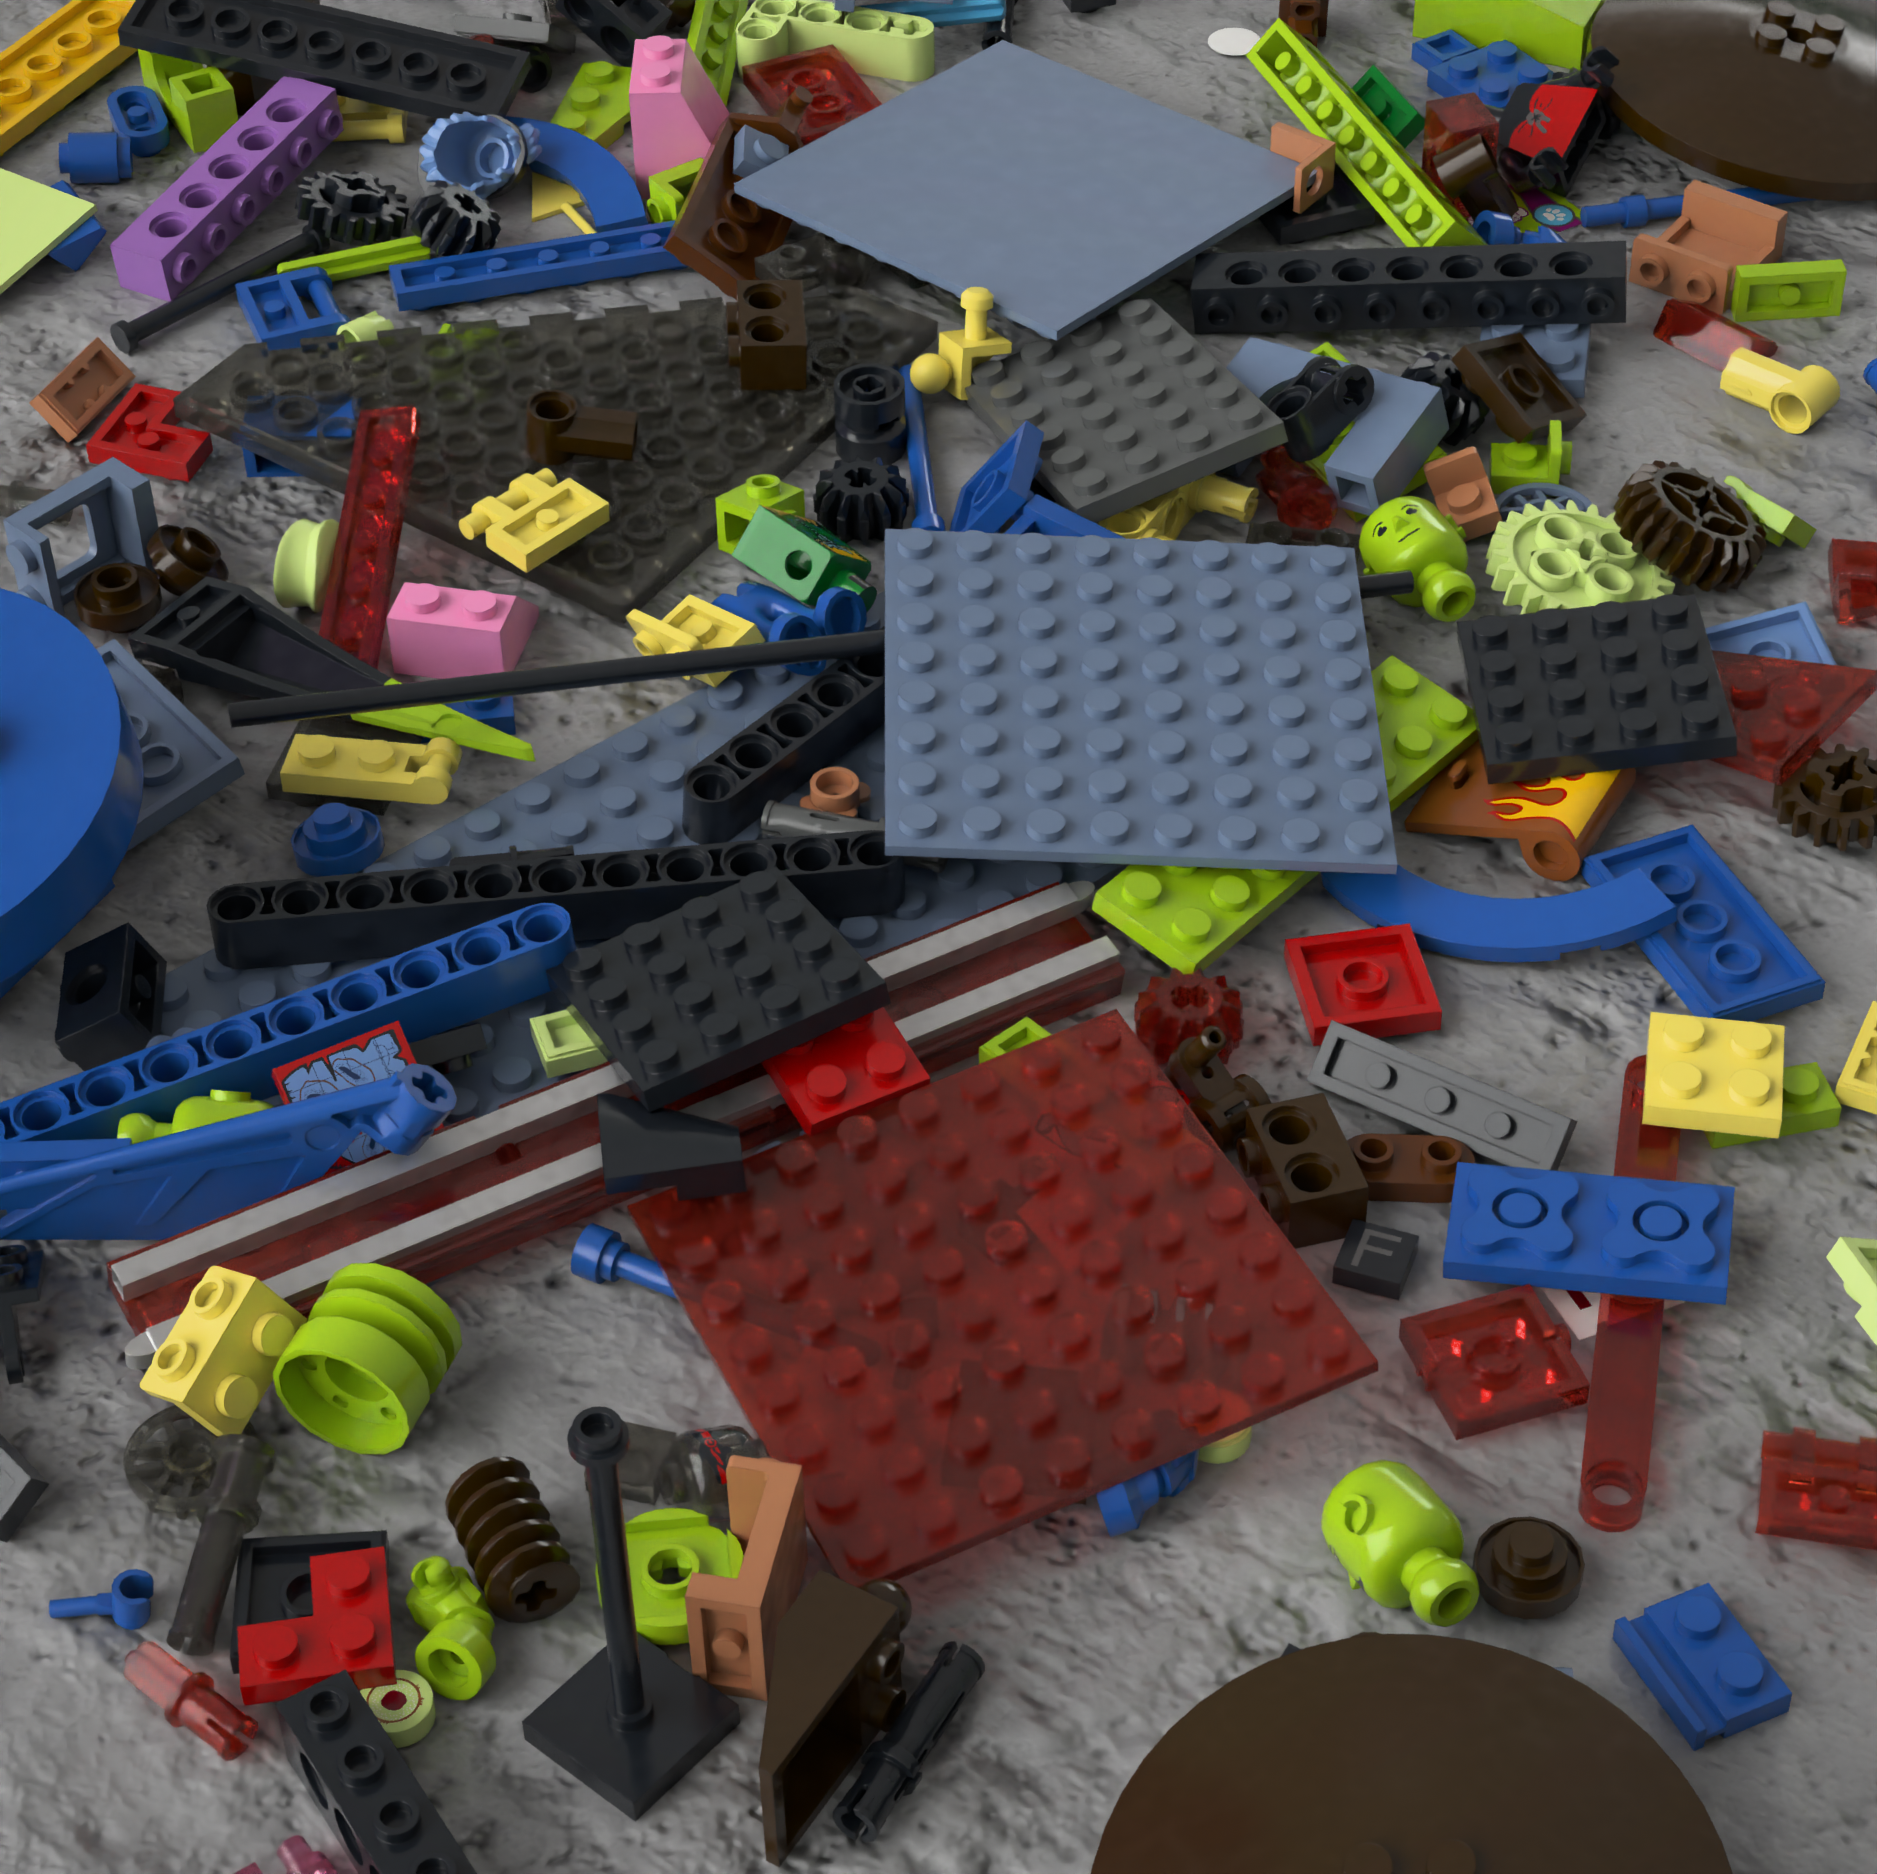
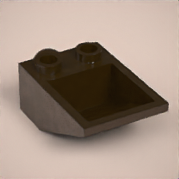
[759,1570,912,1867]

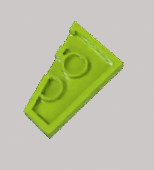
[550,61,632,149]

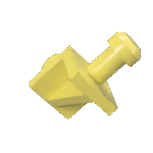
[910,287,1012,401]

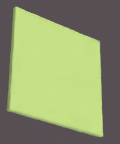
[0,168,98,294]

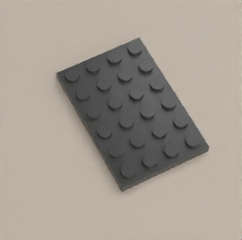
[964,297,1288,523]

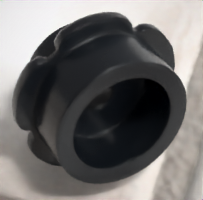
[519,44,552,93]

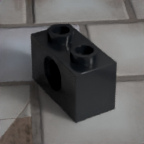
[55,922,167,1071]

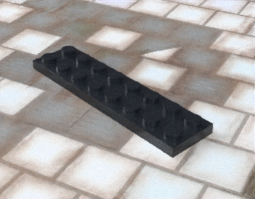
[118,0,531,119]

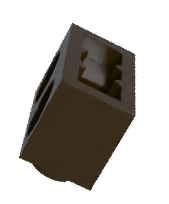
[726,280,807,390]
[1237,1093,1369,1251]

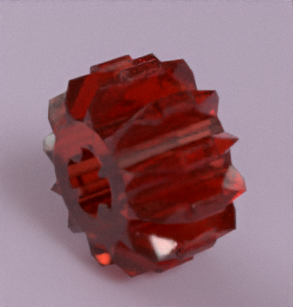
[1134,967,1244,1065]

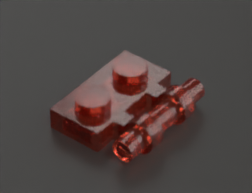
[1755,1427,1877,1550]

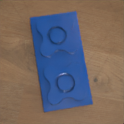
[1581,824,1826,1022]
[1443,1162,1735,1305]

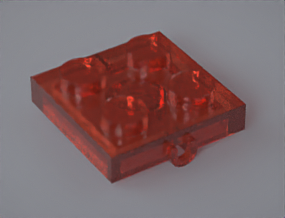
[1399,1284,1590,1440]

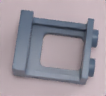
[3,457,159,618]

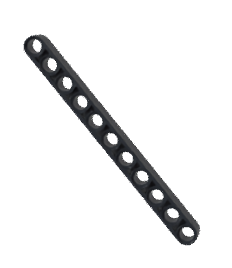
[206,830,905,969]

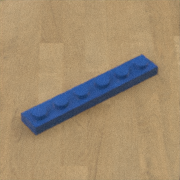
[389,220,689,312]

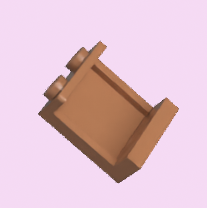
[1629,179,1788,315]
[685,1455,808,1701]

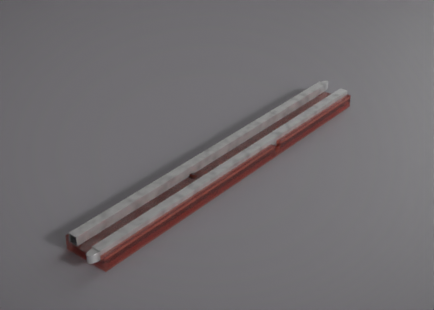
[106,881,1125,1369]

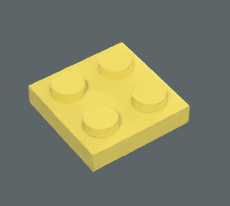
[1642,1012,1785,1139]

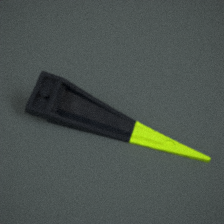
[128,576,536,762]

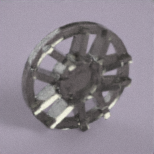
[123,1405,260,1520]

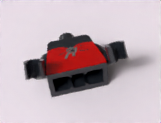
[1474,46,1620,197]

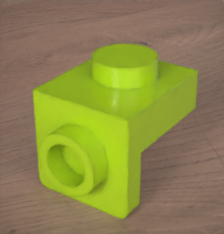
[647,157,704,224]

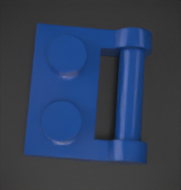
[235,266,351,357]

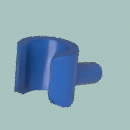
[49,1569,154,1630]

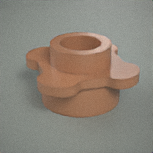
[799,767,871,818]

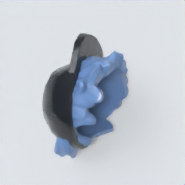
[417,112,542,200]

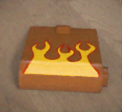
[1404,739,1636,881]

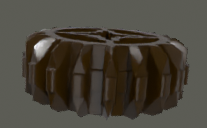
[1613,460,1767,593]

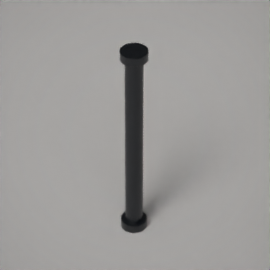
[110,225,330,354]

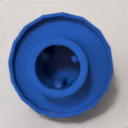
[291,803,385,877]

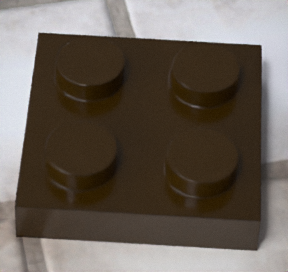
[1451,332,1587,444]

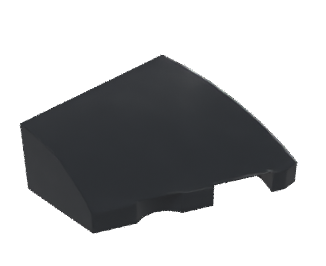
[597,1093,747,1201]

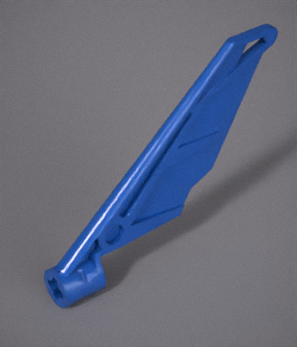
[0,1063,457,1240]

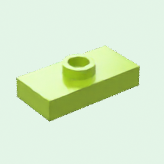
[1730,259,1847,322]

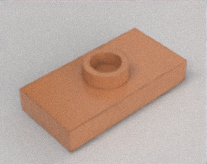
[29,337,136,443]

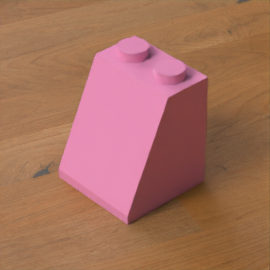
[629,35,730,199]

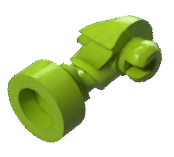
[405,1556,496,1700]

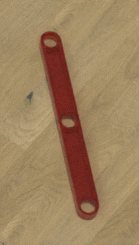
[1577,1054,1681,1532]

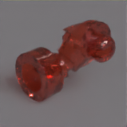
[1255,445,1338,540]

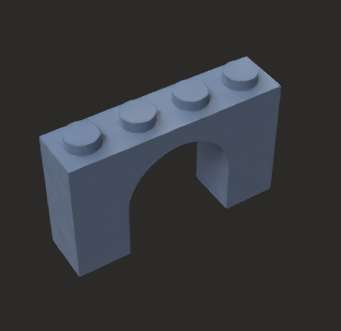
[1217,337,1449,516]

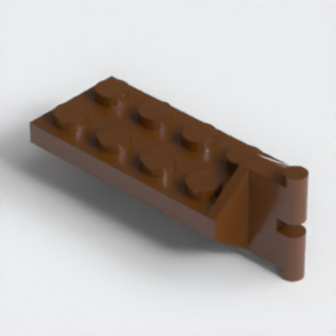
[663,86,813,300]

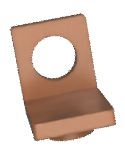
[1270,122,1336,214]

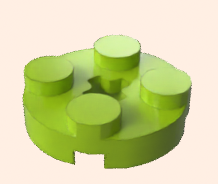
[595,1508,744,1645]

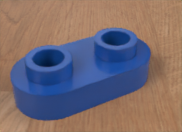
[107,86,170,157]

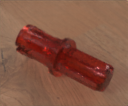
[123,1641,258,1761]

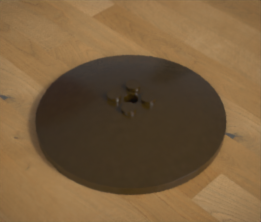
[1586,0,1877,201]
[1091,1634,1733,1874]

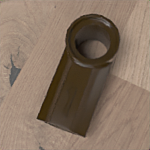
[1433,133,1519,221]
[526,390,639,465]

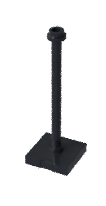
[522,1406,740,1822]

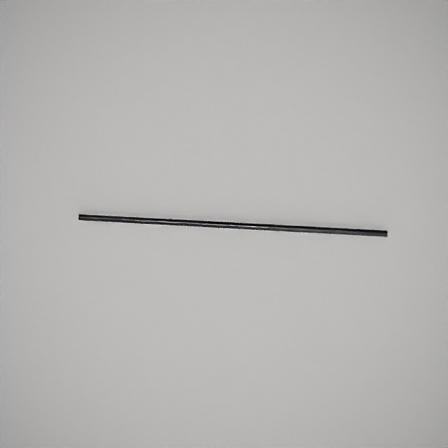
[228,570,1414,728]

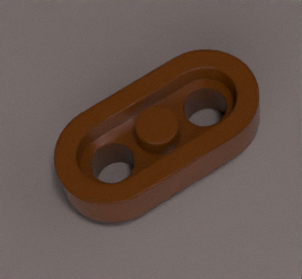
[1347,1133,1475,1203]

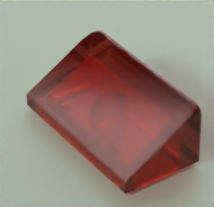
[1653,298,1778,372]

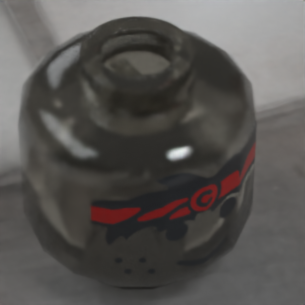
[658,1424,769,1524]

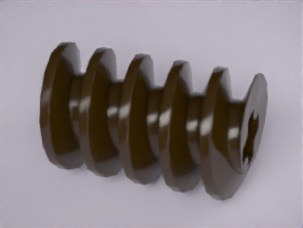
[445,1457,580,1623]

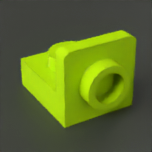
[1489,420,1572,497]

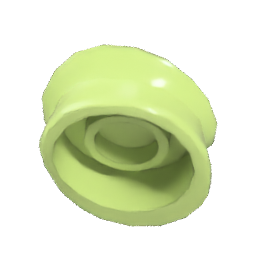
[273,519,349,613]

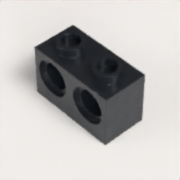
[555,0,673,67]

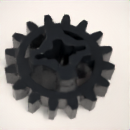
[295,169,410,245]

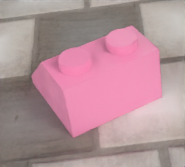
[386,582,539,679]

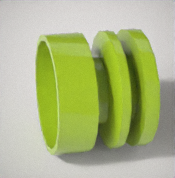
[273,1263,462,1455]

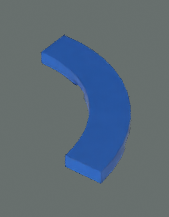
[433,116,649,233]
[1321,865,1677,963]

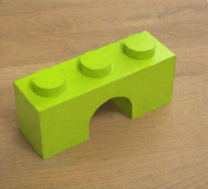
[138,49,238,154]

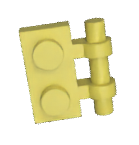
[459,468,610,573]

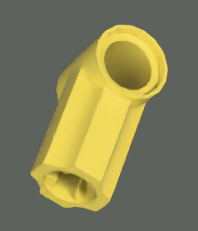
[1720,347,1840,434]

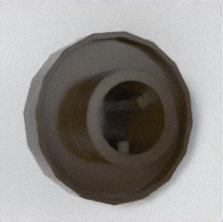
[147,524,229,596]
[73,563,162,634]
[1472,1516,1585,1620]

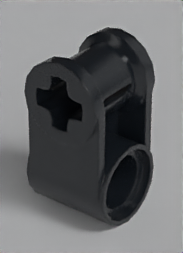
[1266,356,1374,462]

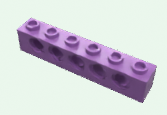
[110,76,344,302]

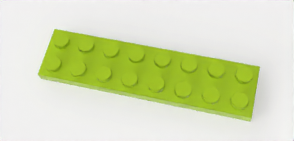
[1092,655,1478,981]

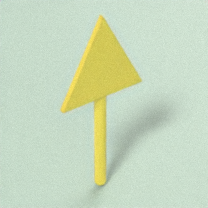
[532,172,597,234]

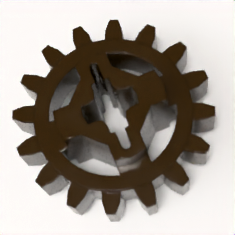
[1772,744,1877,851]

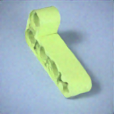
[735,0,935,83]

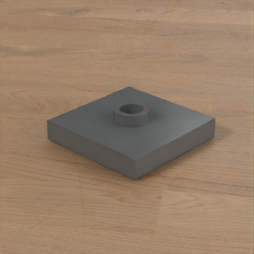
[454,13,576,55]

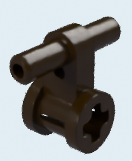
[1158,1026,1271,1158]

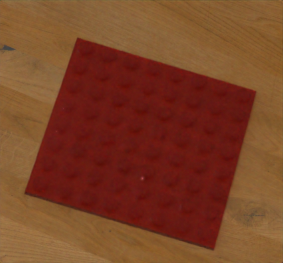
[627,1009,1379,1588]

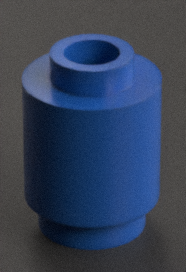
[59,132,133,184]

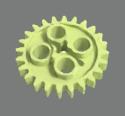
[1485,500,1675,614]

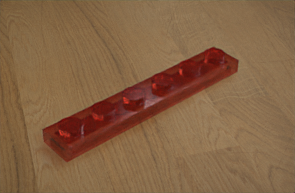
[319,405,421,669]

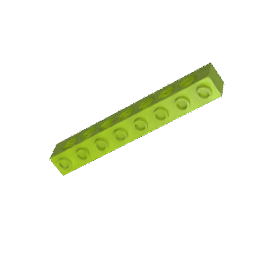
[1246,18,1488,247]

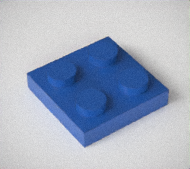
[1427,39,1554,119]
[949,420,1044,533]

